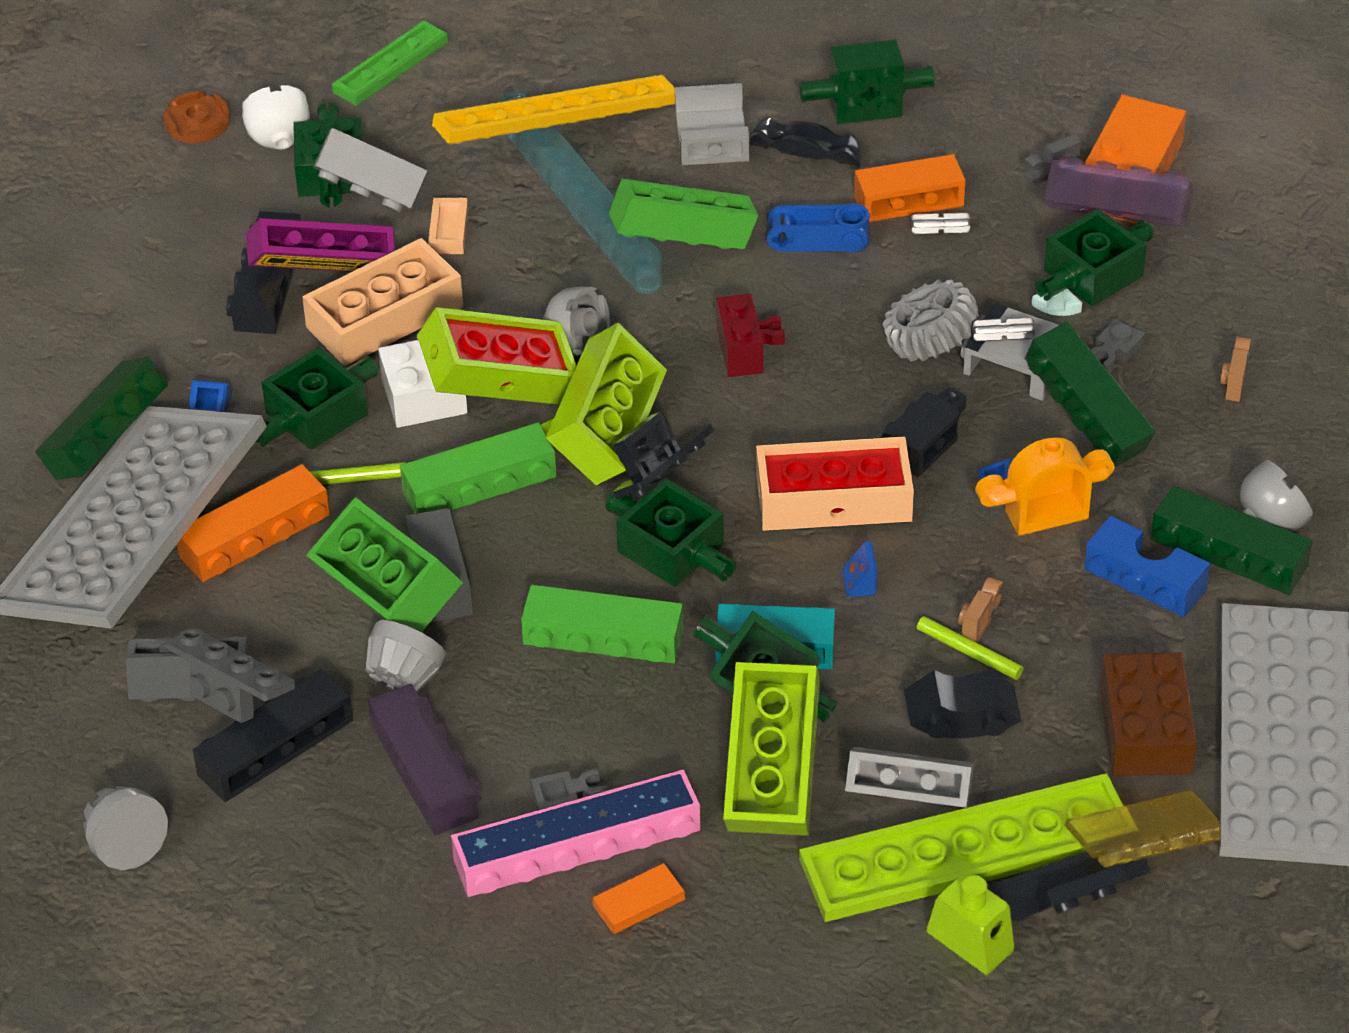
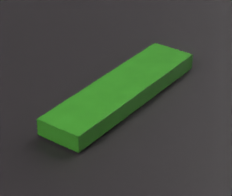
[332,20,448,106]

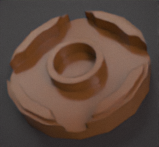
[163,91,231,143]

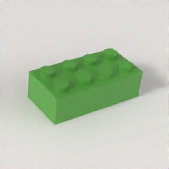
[306,497,463,632]

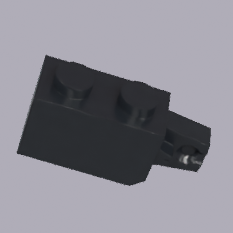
[882,387,967,477]

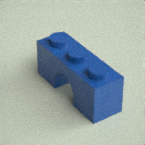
[1084,516,1210,617]

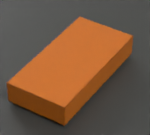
[593,863,685,934]

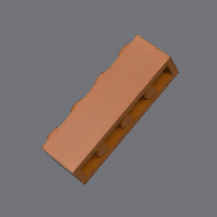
[177,464,330,582]

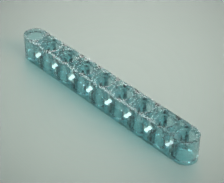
[501,92,663,294]

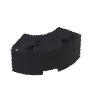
[904,668,1022,738]

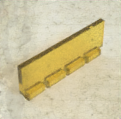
[1064,790,1221,868]

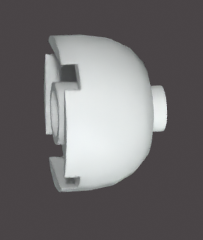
[242,85,310,149]

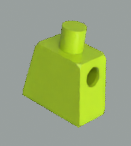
[926,875,1014,976]

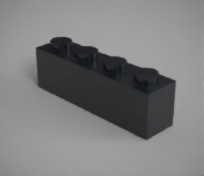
[226,211,301,334]
[192,669,353,803]

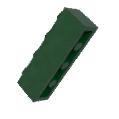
[1024,321,1156,467]
[35,357,168,480]
[1151,485,1312,595]

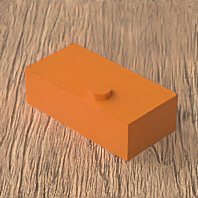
[1075,94,1187,224]

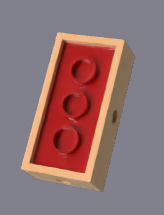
[756,437,914,531]

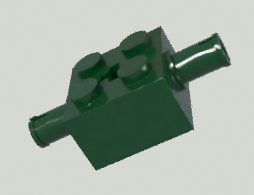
[799,39,935,124]
[293,103,364,207]
[1035,209,1154,307]
[256,347,379,450]
[605,479,737,587]
[693,611,838,723]

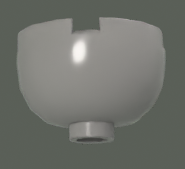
[543,286,610,357]
[1240,460,1313,532]

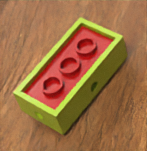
[417,307,577,405]

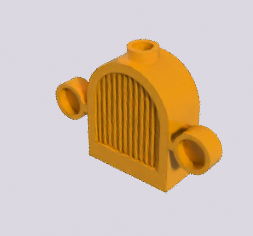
[975,437,1115,536]

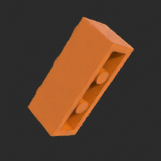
[854,154,965,222]

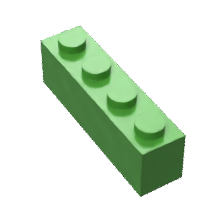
[609,179,758,249]
[400,422,556,514]
[521,585,683,664]

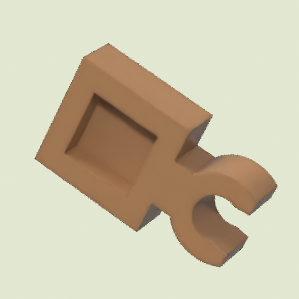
[1220,337,1251,402]
[958,577,1003,643]

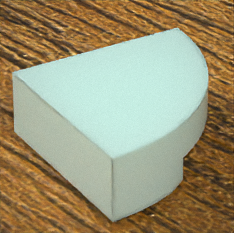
[1032,289,1082,316]

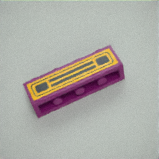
[246,218,395,272]

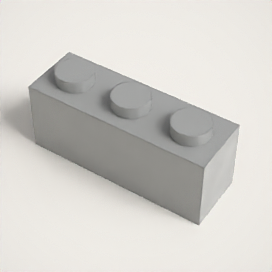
[313,128,427,213]
[845,747,974,808]

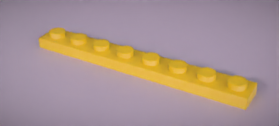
[432,75,675,144]

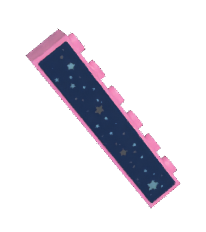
[451,769,700,897]

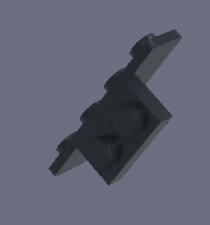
[613,411,714,499]
[987,834,1150,922]

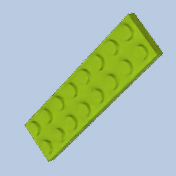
[799,773,1137,922]

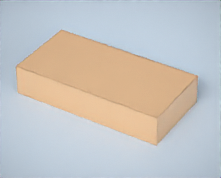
[428,198,468,254]

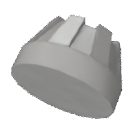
[365,620,446,695]
[83,786,168,870]

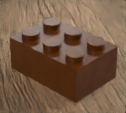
[1100,652,1197,777]

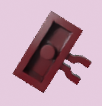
[716,293,785,377]

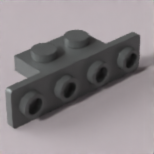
[166,629,295,723]

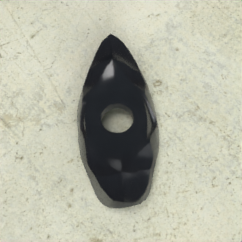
[749,117,861,168]

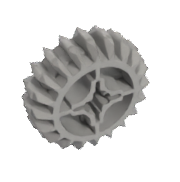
[882,279,980,362]

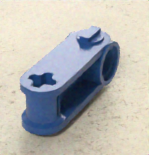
[767,203,870,252]

